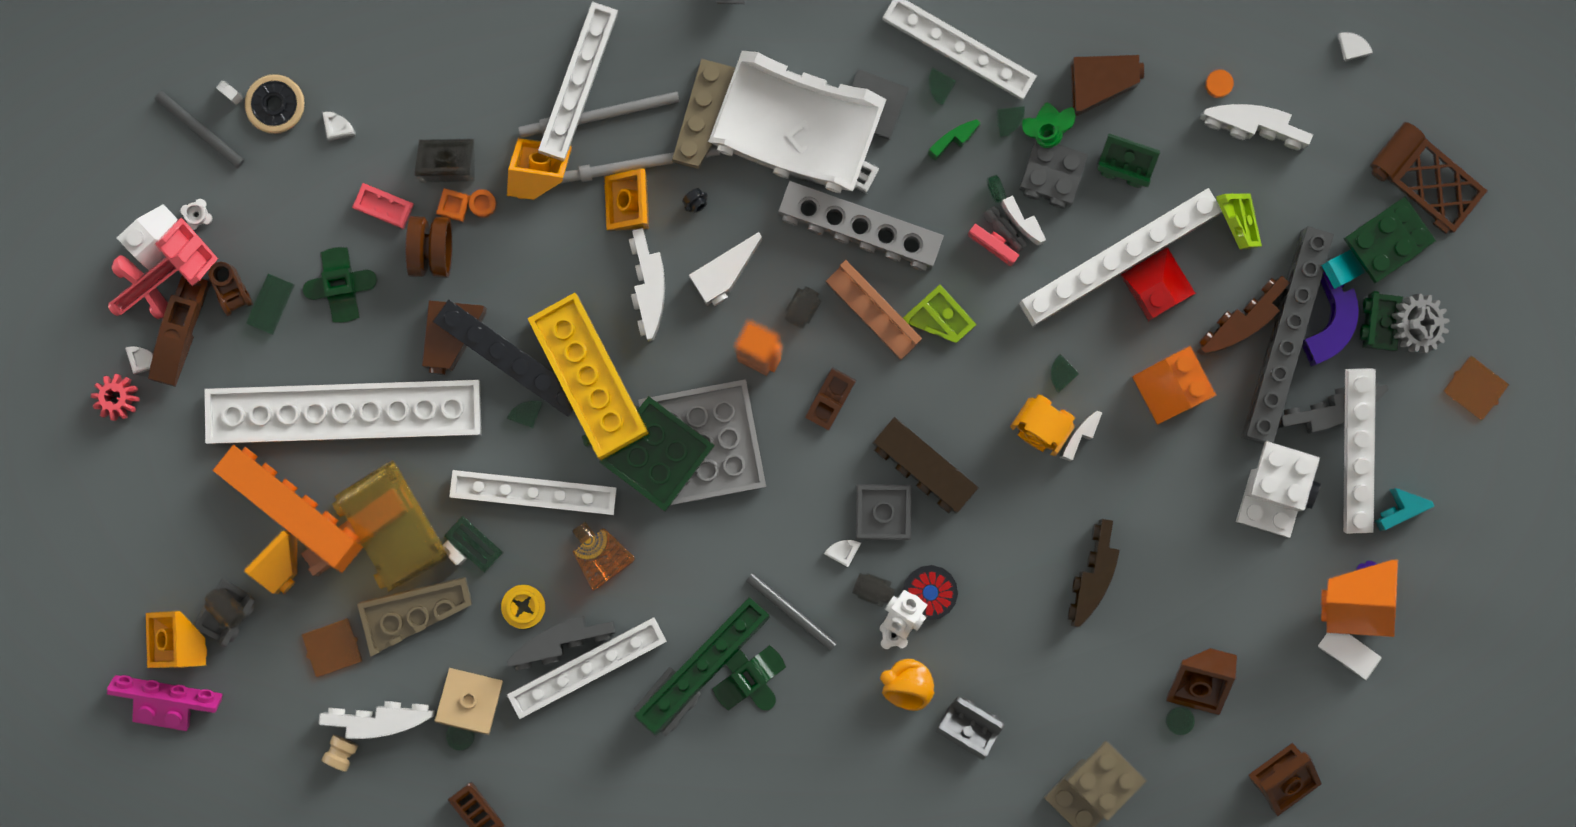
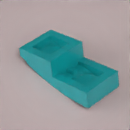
[1321,250,1365,289]

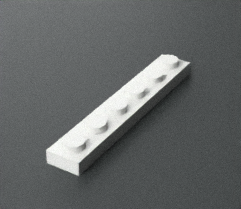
[882,0,1037,101]
[538,2,618,161]
[1343,368,1376,534]
[449,470,617,515]
[507,617,667,719]

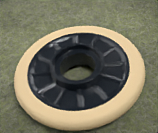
[245,75,304,133]

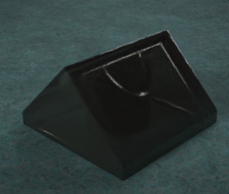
[415,139,475,182]

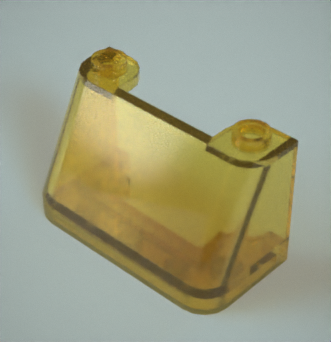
[332,460,447,593]

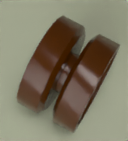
[406,216,452,278]

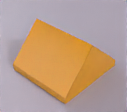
[604,168,649,231]

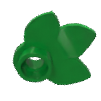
[1022,102,1076,148]

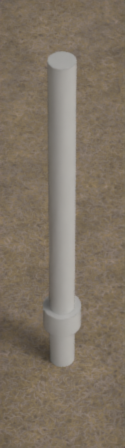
[518,92,680,138]
[560,145,720,184]

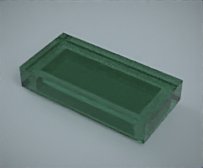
[246,274,295,335]

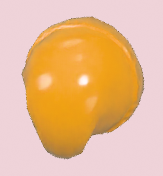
[880,659,934,711]

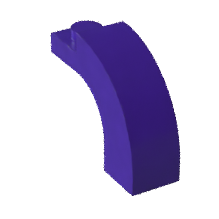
[1302,271,1359,367]

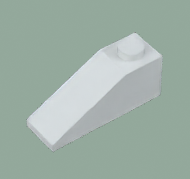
[689,232,762,306]

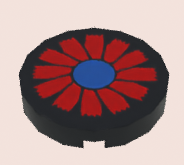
[903,565,958,620]

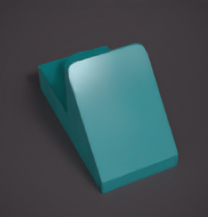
[1375,488,1434,531]

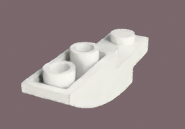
[1200,104,1313,150]
[629,228,665,342]
[319,701,435,739]

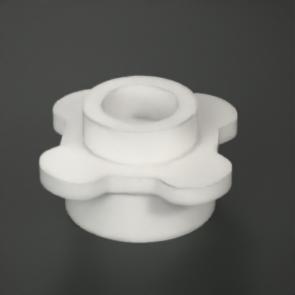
[181,199,212,230]
[880,623,908,649]

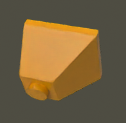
[507,138,572,200]
[244,530,298,594]
[146,611,207,668]

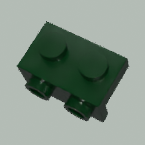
[1097,134,1160,188]
[1359,291,1403,351]

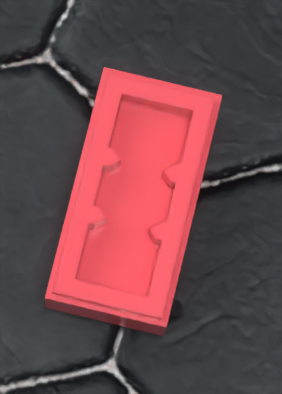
[352,183,414,229]
[968,223,1019,266]

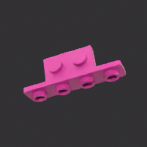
[107,675,222,731]

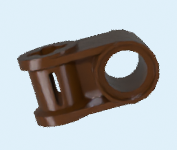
[208,261,253,316]

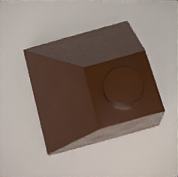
[1166,648,1237,715]

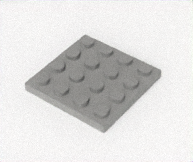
[638,379,766,505]

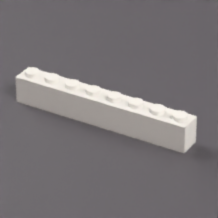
[1019,188,1222,327]

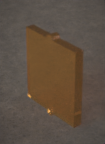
[1443,356,1509,420]
[302,618,362,677]

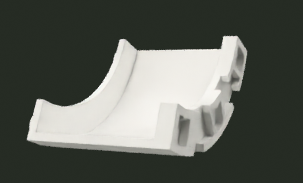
[708,51,887,193]

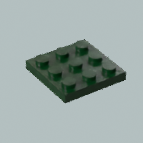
[599,396,715,512]

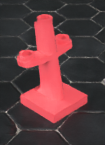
[108,217,218,319]

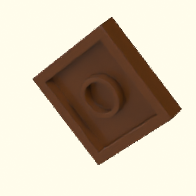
[1248,743,1322,816]

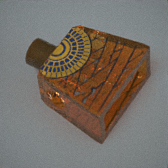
[572,522,636,591]

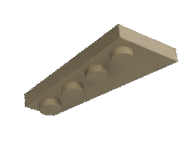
[672,59,735,169]
[357,577,472,657]

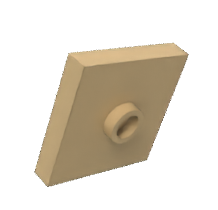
[435,668,503,735]

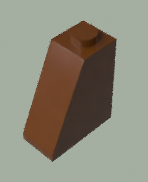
[1071,55,1144,116]
[422,300,487,375]

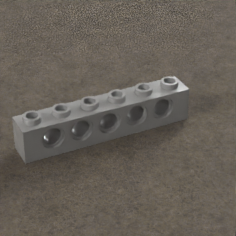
[778,181,944,271]

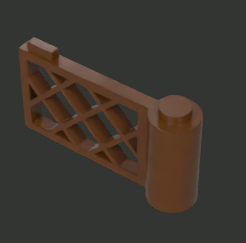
[1370,122,1488,234]

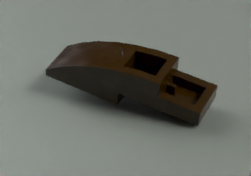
[1068,519,1120,627]

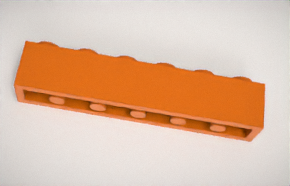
[735,320,782,376]
[212,445,363,573]

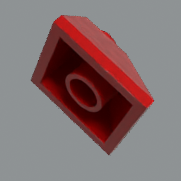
[1121,247,1196,321]

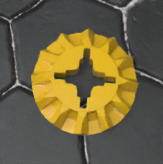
[501,585,546,629]

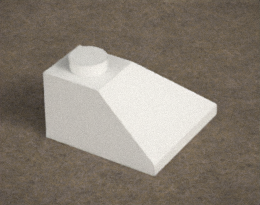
[117,205,178,270]

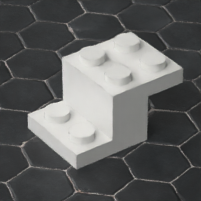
[1236,441,1320,538]

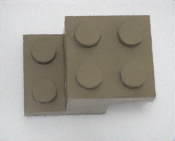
[1044,741,1146,827]

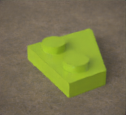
[1216,193,1262,249]
[903,284,977,343]

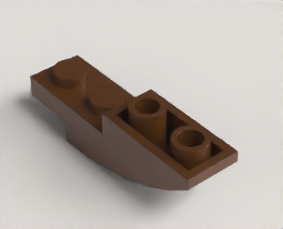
[148,275,210,387]
[1197,276,1290,355]

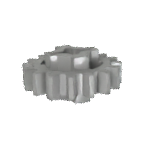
[1391,294,1450,353]

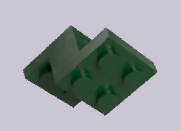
[1343,197,1436,284]

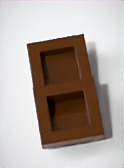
[805,368,857,430]

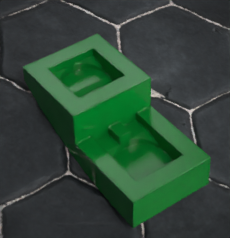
[928,119,981,161]

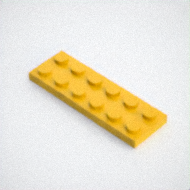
[527,293,649,460]

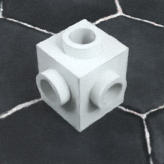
[882,590,927,640]

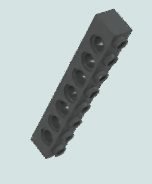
[1241,226,1334,444]

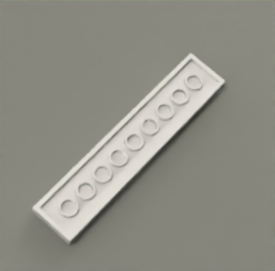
[204,380,481,444]

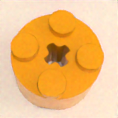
[1010,394,1075,456]

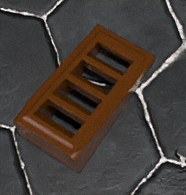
[448,782,505,827]

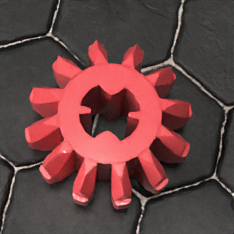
[91,374,140,421]

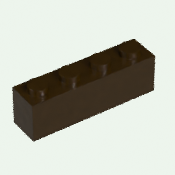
[872,417,979,514]

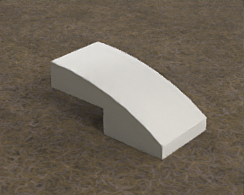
[1001,195,1046,246]
[1060,411,1102,461]
[1318,633,1382,681]

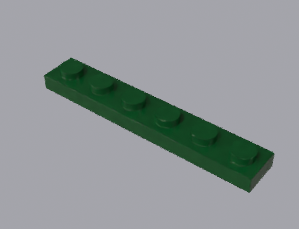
[634,597,770,736]

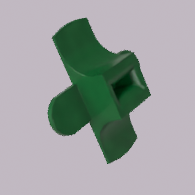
[303,247,377,323]
[712,645,786,711]

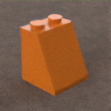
[1132,346,1216,425]
[1321,560,1398,637]

